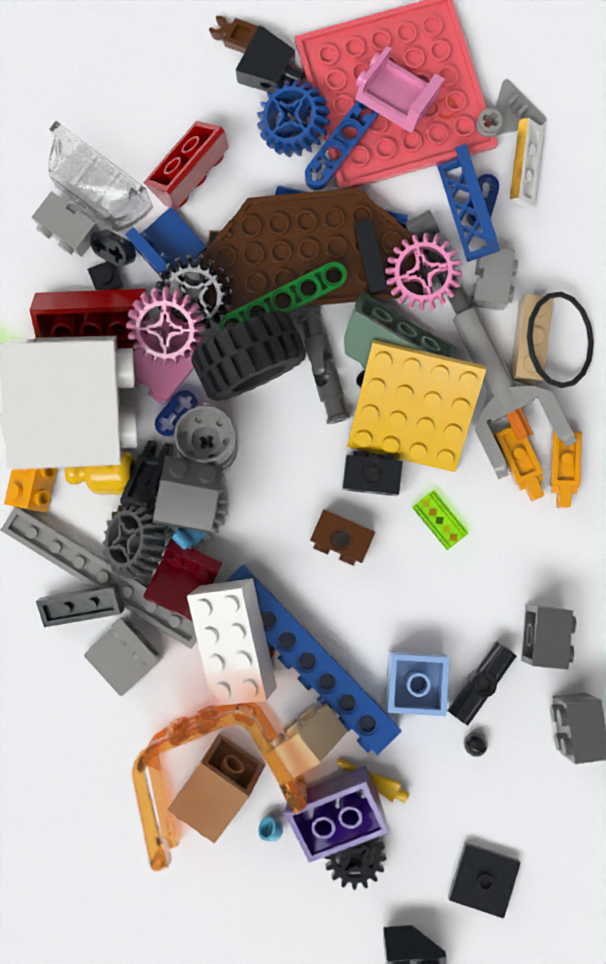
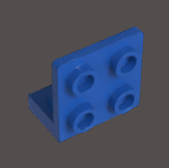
[125,208,206,275]

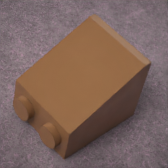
[167,733,265,844]

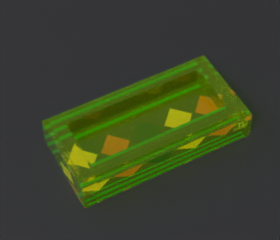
[411,490,469,551]

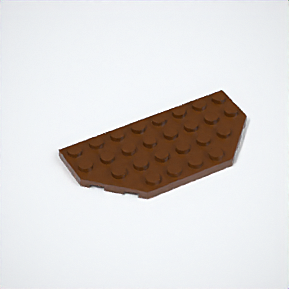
[199,188,424,315]

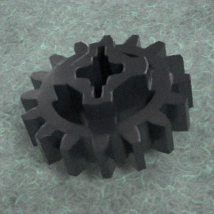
[324,837,387,890]

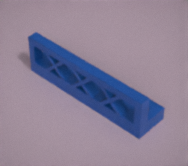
[437,144,500,262]

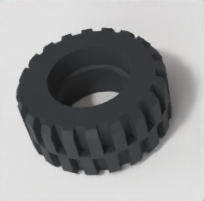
[191,311,307,401]

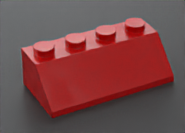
[29,288,150,352]

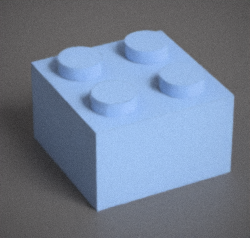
[385,651,449,716]

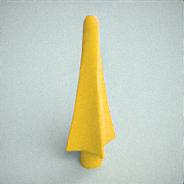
[337,758,410,803]

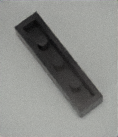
[353,219,388,295]

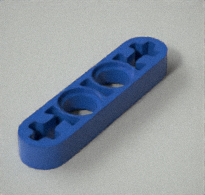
[305,101,378,191]

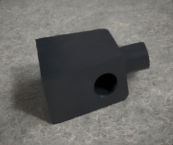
[235,25,305,94]

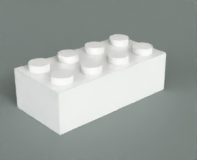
[187,578,277,706]

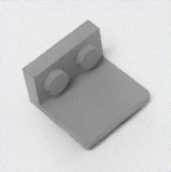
[84,616,163,696]

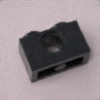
[342,451,403,497]

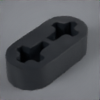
[90,229,136,267]

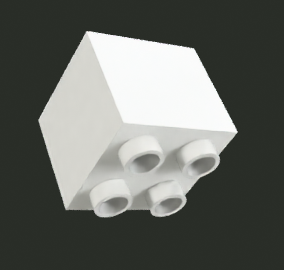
[0,336,138,470]

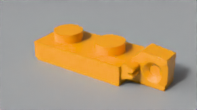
[493,426,545,502]
[550,430,582,509]

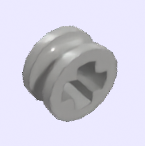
[476,108,503,138]

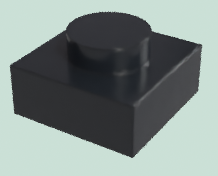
[87,261,124,290]

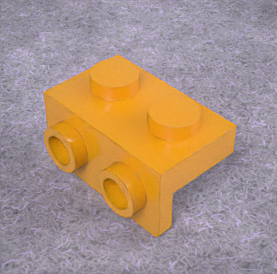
[4,467,58,513]

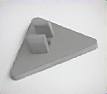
[491,79,546,136]

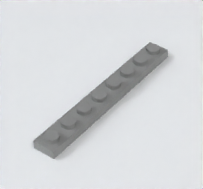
[0,507,197,649]

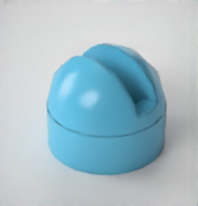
[258,817,284,842]

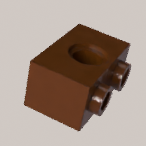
[310,509,375,566]

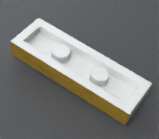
[509,118,544,208]

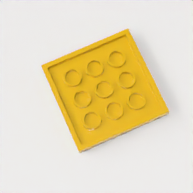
[347,339,486,472]

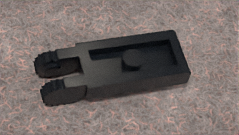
[120,440,173,510]

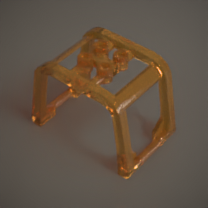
[131,702,308,872]

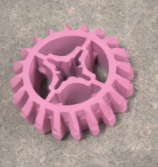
[386,233,463,311]
[126,287,205,365]

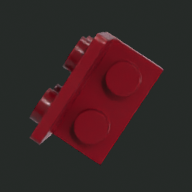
[143,538,222,621]

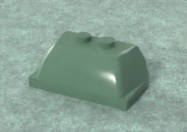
[344,290,457,370]

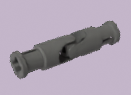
[297,311,351,425]

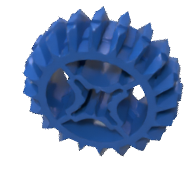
[257,79,330,157]

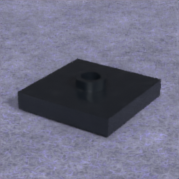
[448,842,521,919]

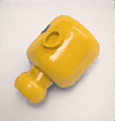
[65,450,136,495]

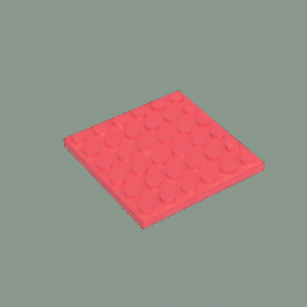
[294,0,498,190]

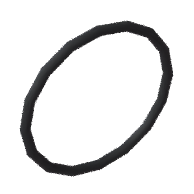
[527,291,594,388]

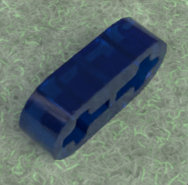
[466,174,500,228]
[154,390,199,438]

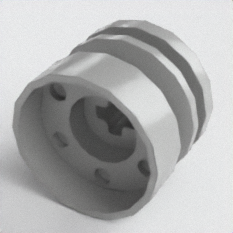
[174,406,238,474]

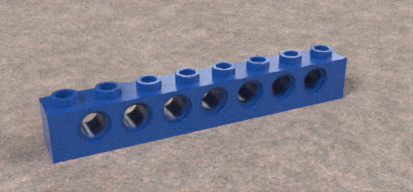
[224,564,402,756]

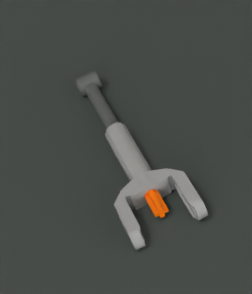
[405,210,577,479]

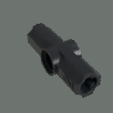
[447,641,517,726]

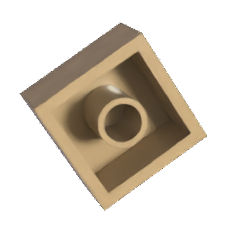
[262,704,348,785]

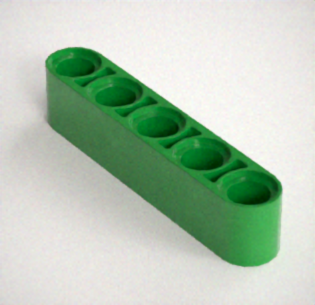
[220,262,347,332]

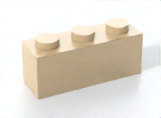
[510,294,554,386]

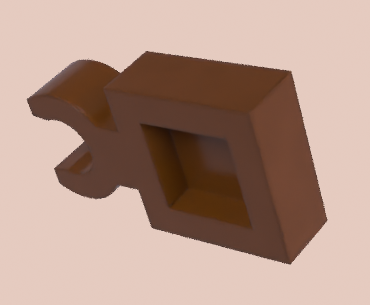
[209,15,258,54]

